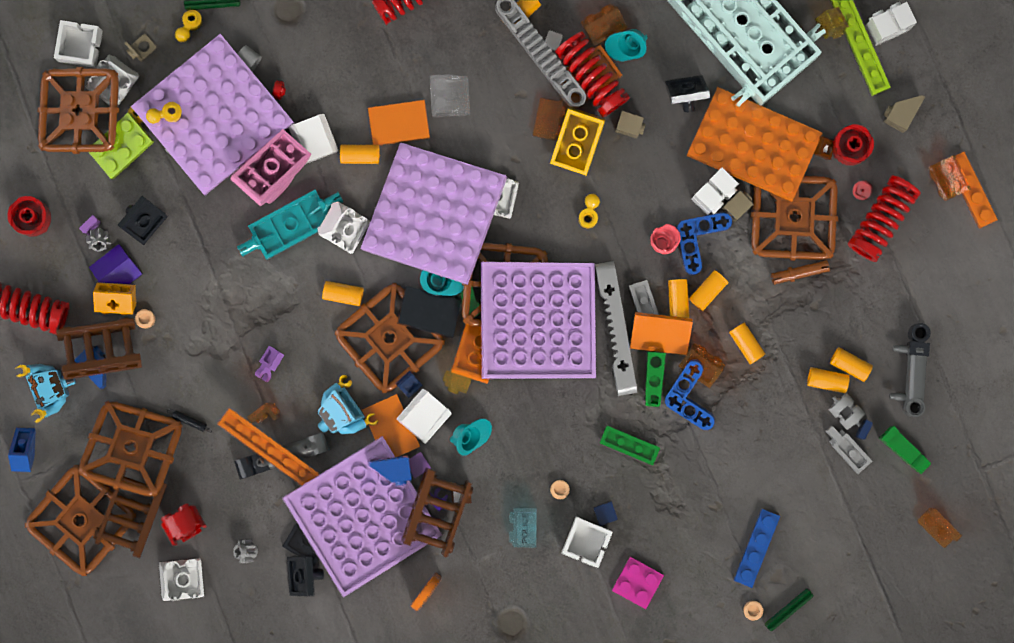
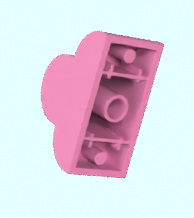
[231,129,311,206]

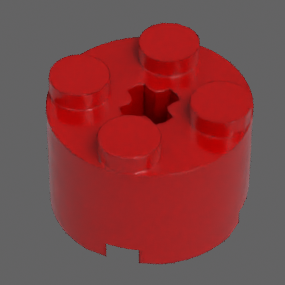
[833,124,874,166]
[7,196,51,237]
[161,503,207,546]

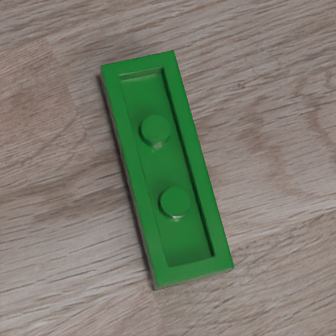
[600,426,660,466]

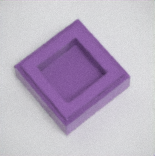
[79,215,101,235]
[409,452,431,478]

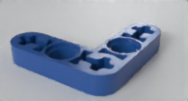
[677,213,732,275]
[665,359,715,430]

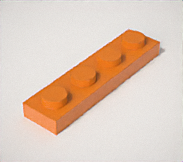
[945,152,998,229]

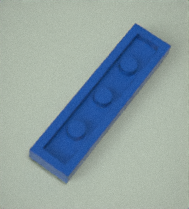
[734,509,780,588]

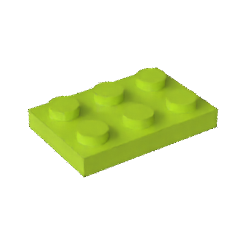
[89,113,154,179]

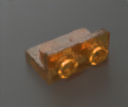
[581,5,627,46]
[533,98,566,141]
[929,155,971,201]
[679,343,725,388]
[247,402,280,424]
[917,508,962,548]

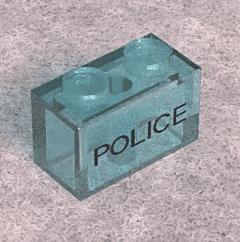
[509,508,537,548]

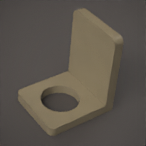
[125,34,157,62]

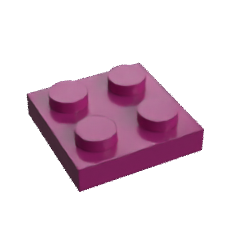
[612,557,664,609]

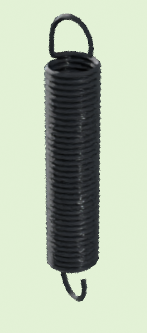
[167,409,212,432]

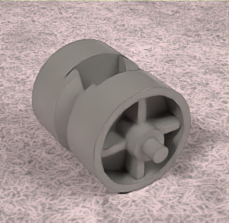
[828,393,865,430]

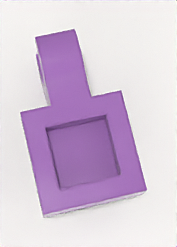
[255,346,284,382]

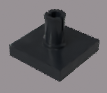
[665,75,710,113]
[118,196,168,245]
[287,556,324,597]

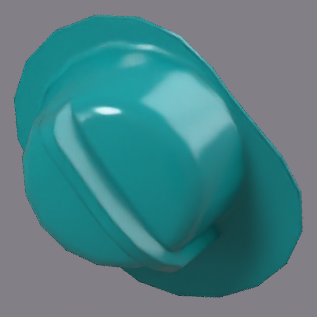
[605,29,648,61]
[420,270,464,296]
[450,419,492,456]

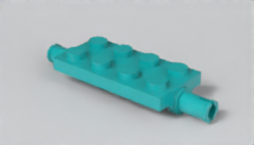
[237,190,344,260]

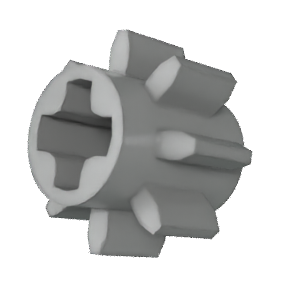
[86,228,111,252]
[233,539,258,563]

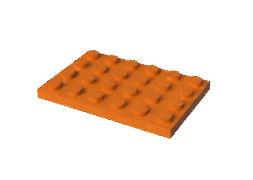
[687,87,823,202]

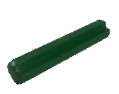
[184,0,241,10]
[765,589,814,631]

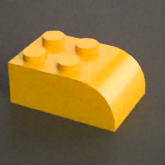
[550,107,606,175]

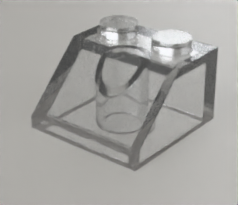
[430,74,470,117]

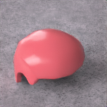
[650,224,681,254]

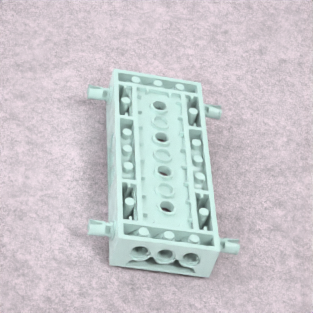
[667,0,826,107]

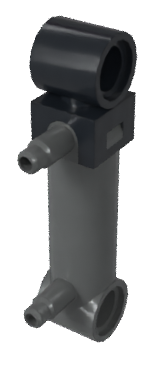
[889,323,931,417]
[234,432,330,480]

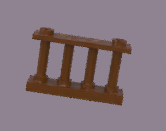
[56,318,142,380]
[401,467,473,557]
[93,470,167,559]

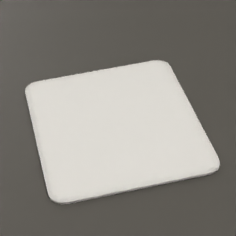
[545,30,563,50]

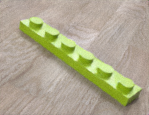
[830,0,891,96]

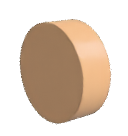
[135,309,155,329]
[550,480,570,499]
[743,600,763,620]

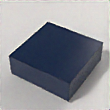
[395,371,423,398]
[855,420,873,440]
[593,501,618,526]

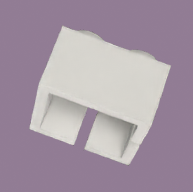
[866,2,917,46]
[54,20,103,68]
[691,168,739,215]
[562,517,613,568]

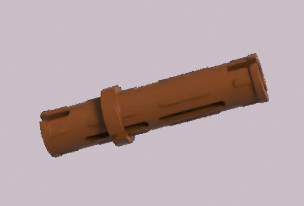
[771,260,830,285]

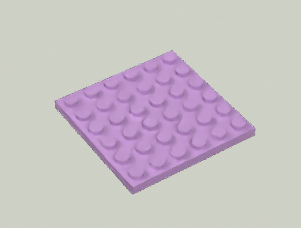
[131,34,294,195]
[360,143,507,285]
[481,262,596,379]
[282,436,442,597]

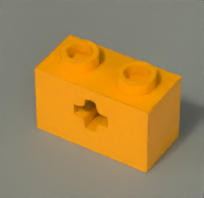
[93,282,136,315]

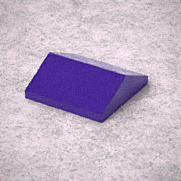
[89,244,143,284]

